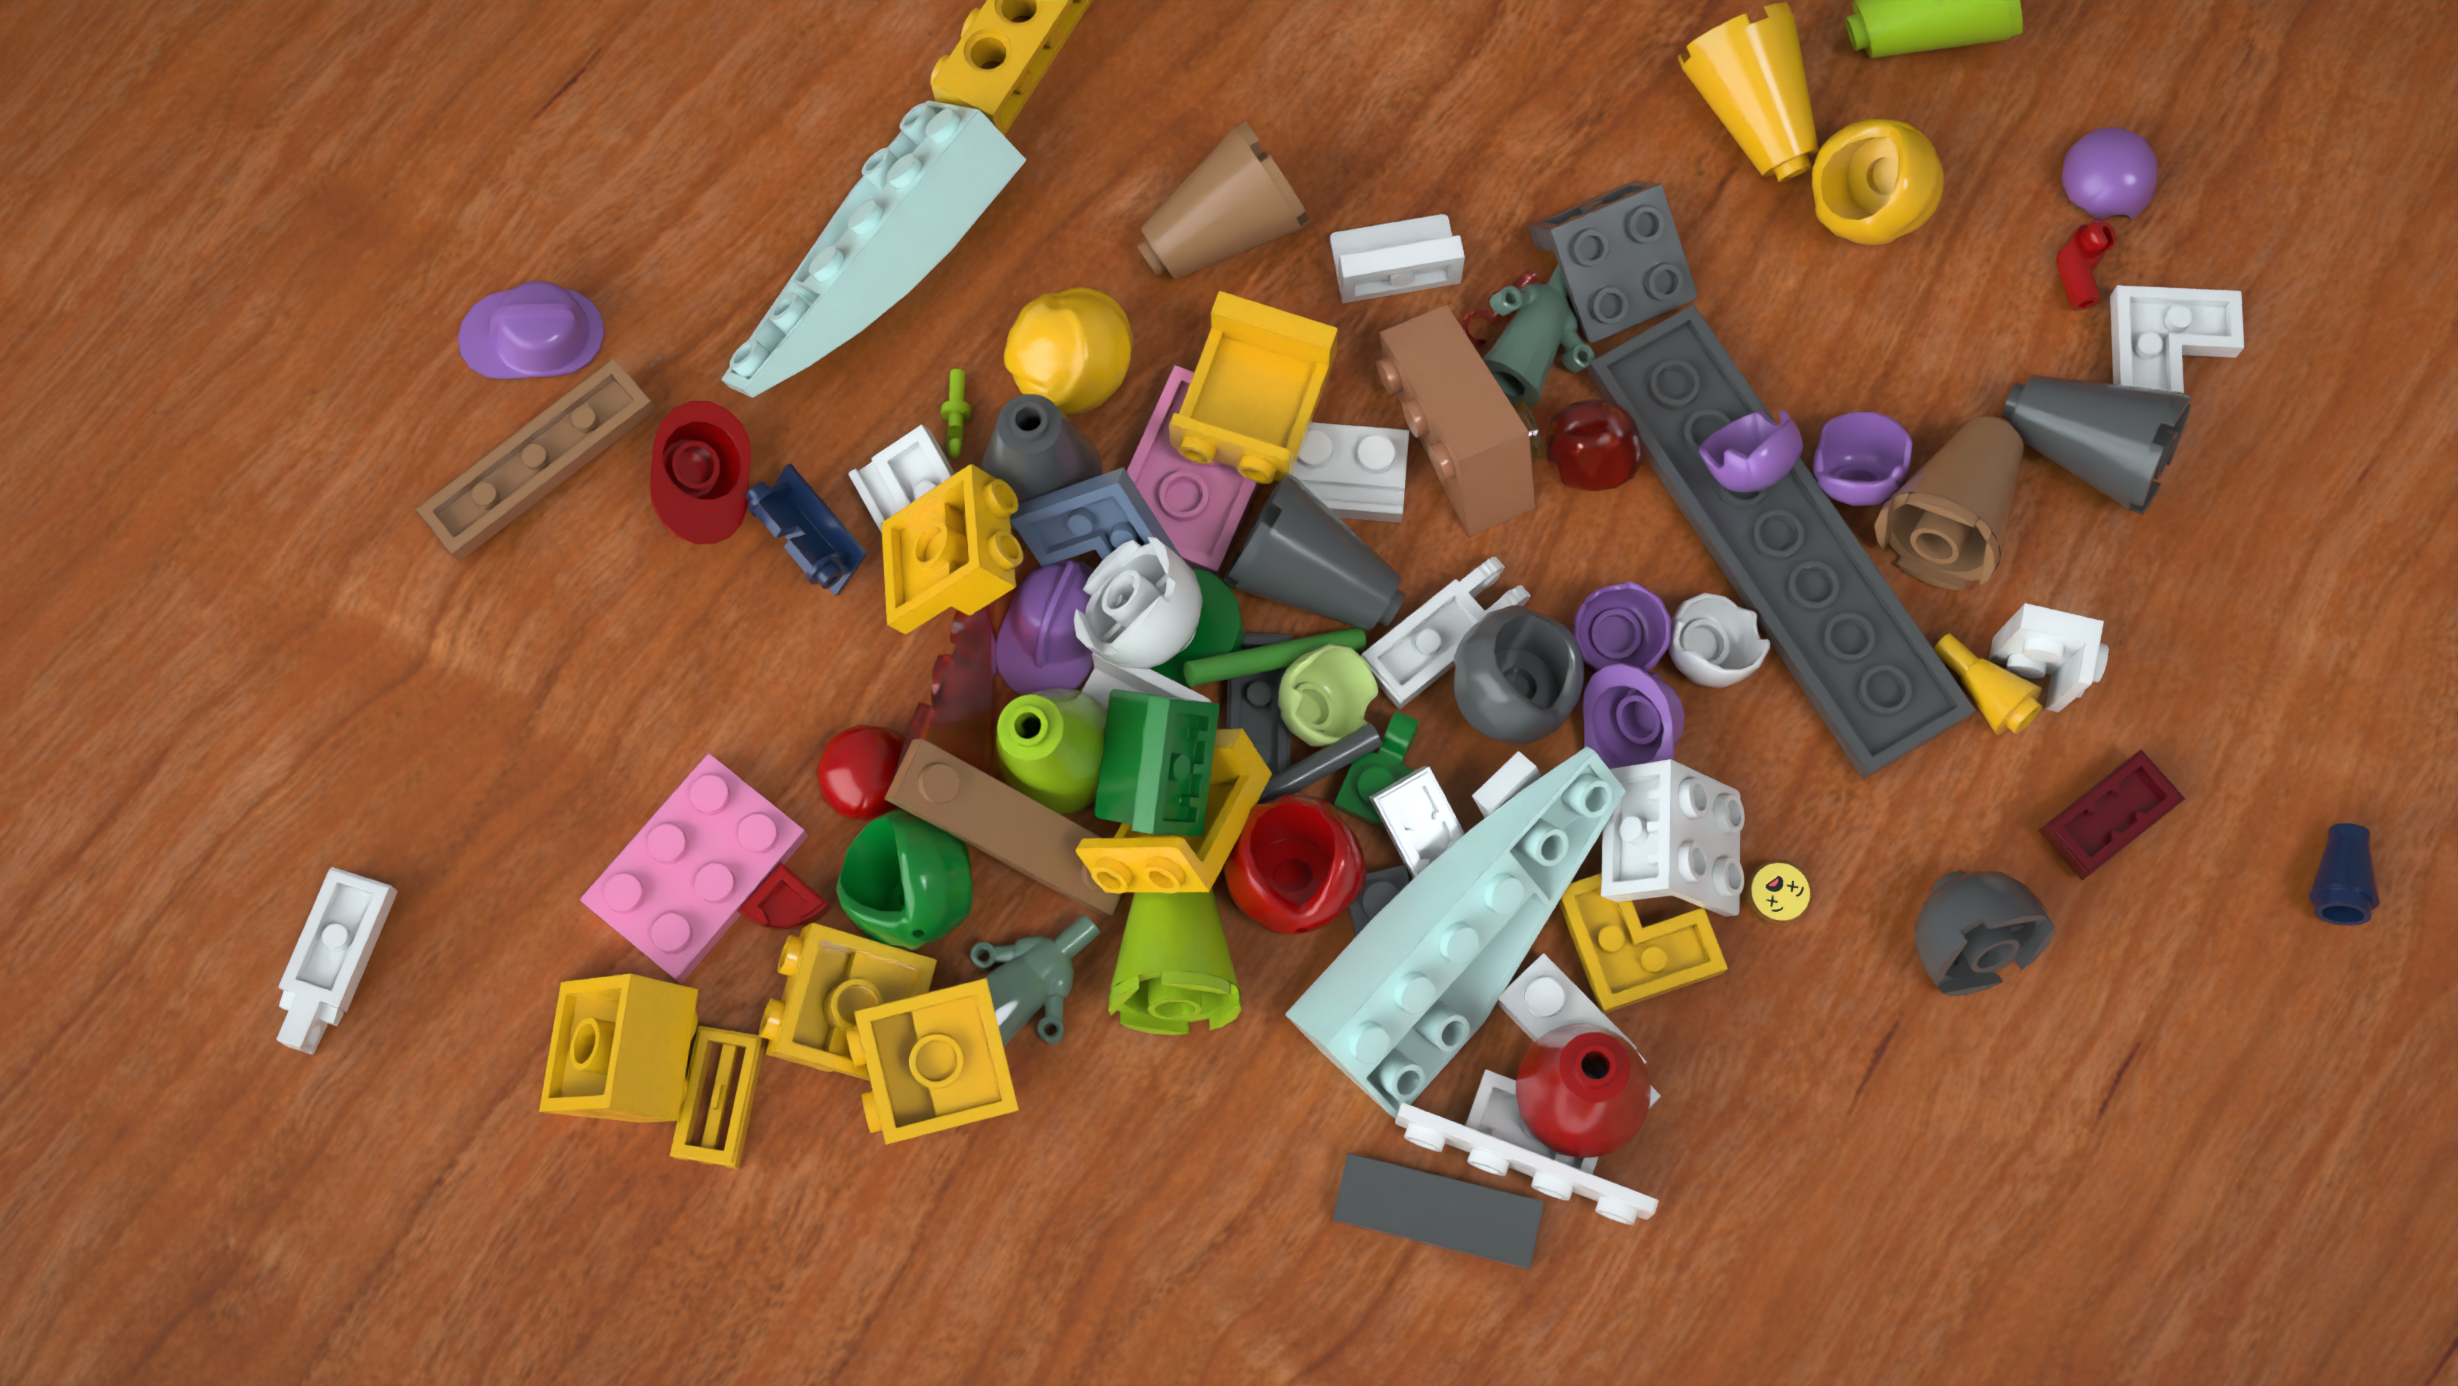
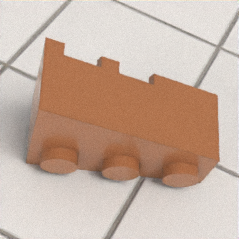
[1376,304,1535,538]

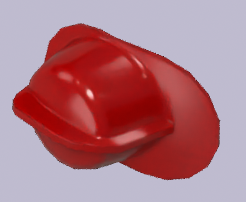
[650,401,751,544]

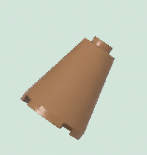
[1137,120,1312,280]
[1874,417,2024,590]

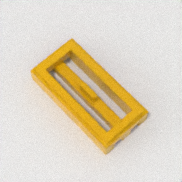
[670,1026,766,1169]

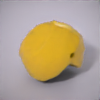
[1812,118,1944,245]
[1004,287,1133,415]

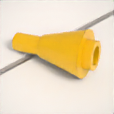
[1933,633,2042,735]

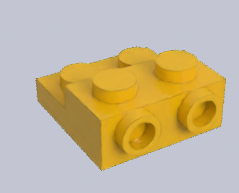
[881,464,1023,635]
[759,923,937,1081]
[846,978,1019,1145]

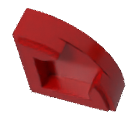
[737,862,832,930]

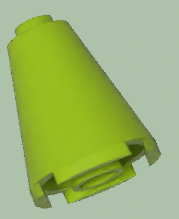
[1845,0,2023,58]
[995,688,1107,814]
[1108,887,1242,1035]

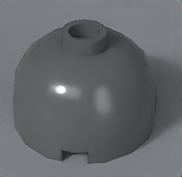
[1914,871,2055,996]

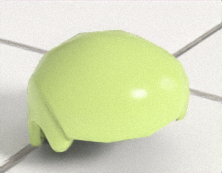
[1278,644,1378,747]

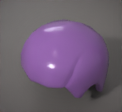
[2061,127,2158,220]
[1699,410,1803,492]
[1813,412,1913,506]
[1573,581,1672,673]

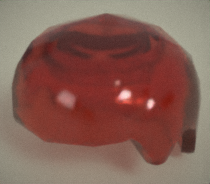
[1545,399,1642,492]

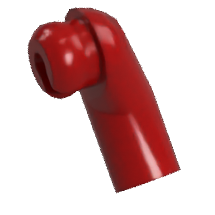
[2056,220,2116,311]

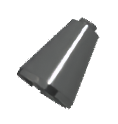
[2002,375,2192,515]
[980,394,1103,532]
[1223,472,1406,631]

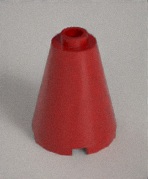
[1516,1024,1651,1158]

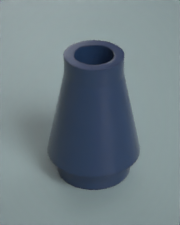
[2309,823,2380,926]

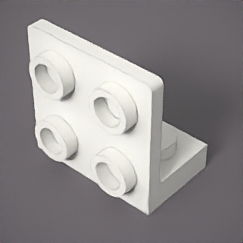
[1601,759,1745,917]

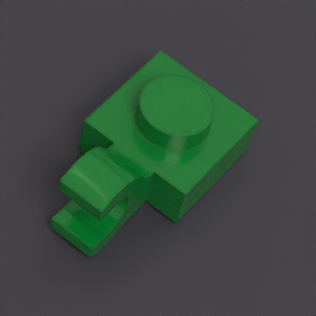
[1334,711,1419,832]

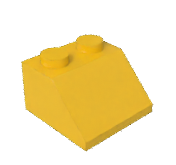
[539,974,699,1123]

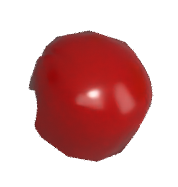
[816,725,910,822]

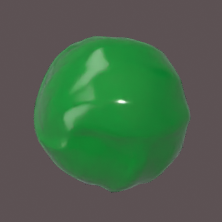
[836,808,973,950]

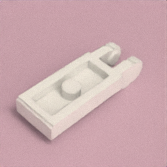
[1361,556,1531,710]

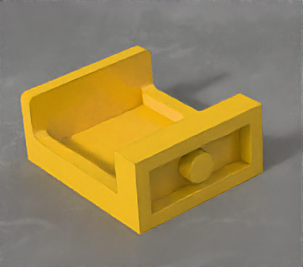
[1169,291,1338,484]
[1075,728,1272,894]

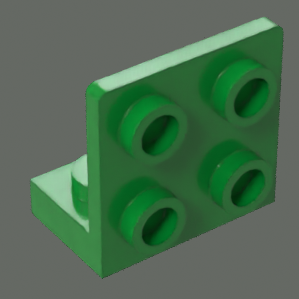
[1095,689,1220,836]

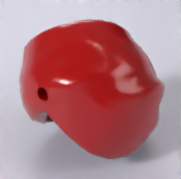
[1224,793,1367,935]

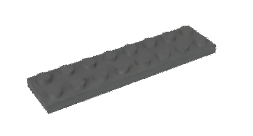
[1587,304,1976,780]

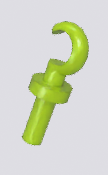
[941,369,972,459]

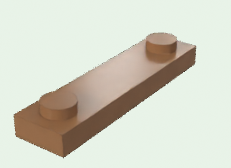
[415,358,656,562]
[884,739,1122,916]

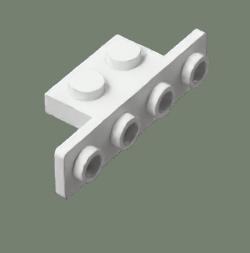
[1395,1070,1659,1225]

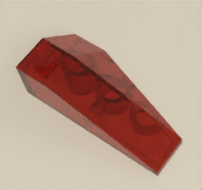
[892,600,1006,784]

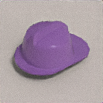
[458,280,605,380]
[995,559,1095,696]
[1583,663,1685,769]

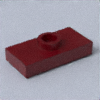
[2039,749,2185,881]

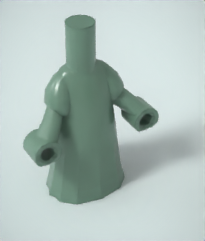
[1482,264,1595,407]
[971,914,1101,1047]

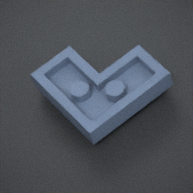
[1010,467,1182,567]

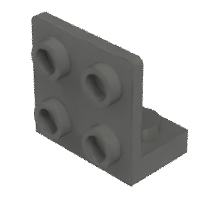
[1528,180,1697,343]

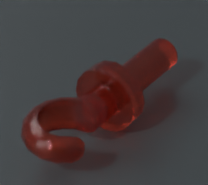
[1461,269,1538,346]

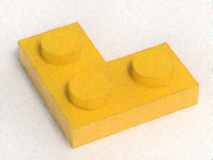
[1559,873,1728,1014]

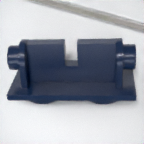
[746,464,868,596]

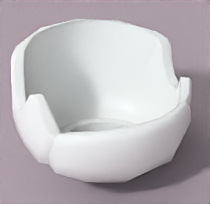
[1668,593,1770,689]

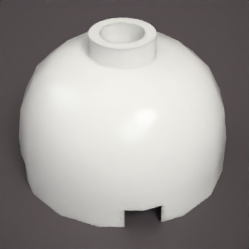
[1074,537,1203,669]

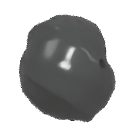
[1454,605,1584,744]

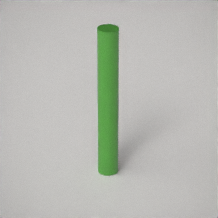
[1183,627,1366,687]

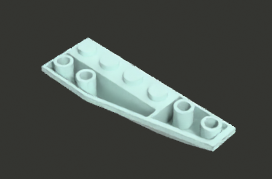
[721,100,1026,398]
[1285,747,1626,1119]

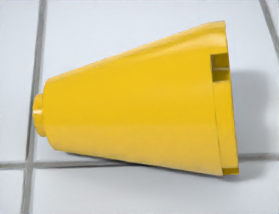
[1677,2,1819,182]

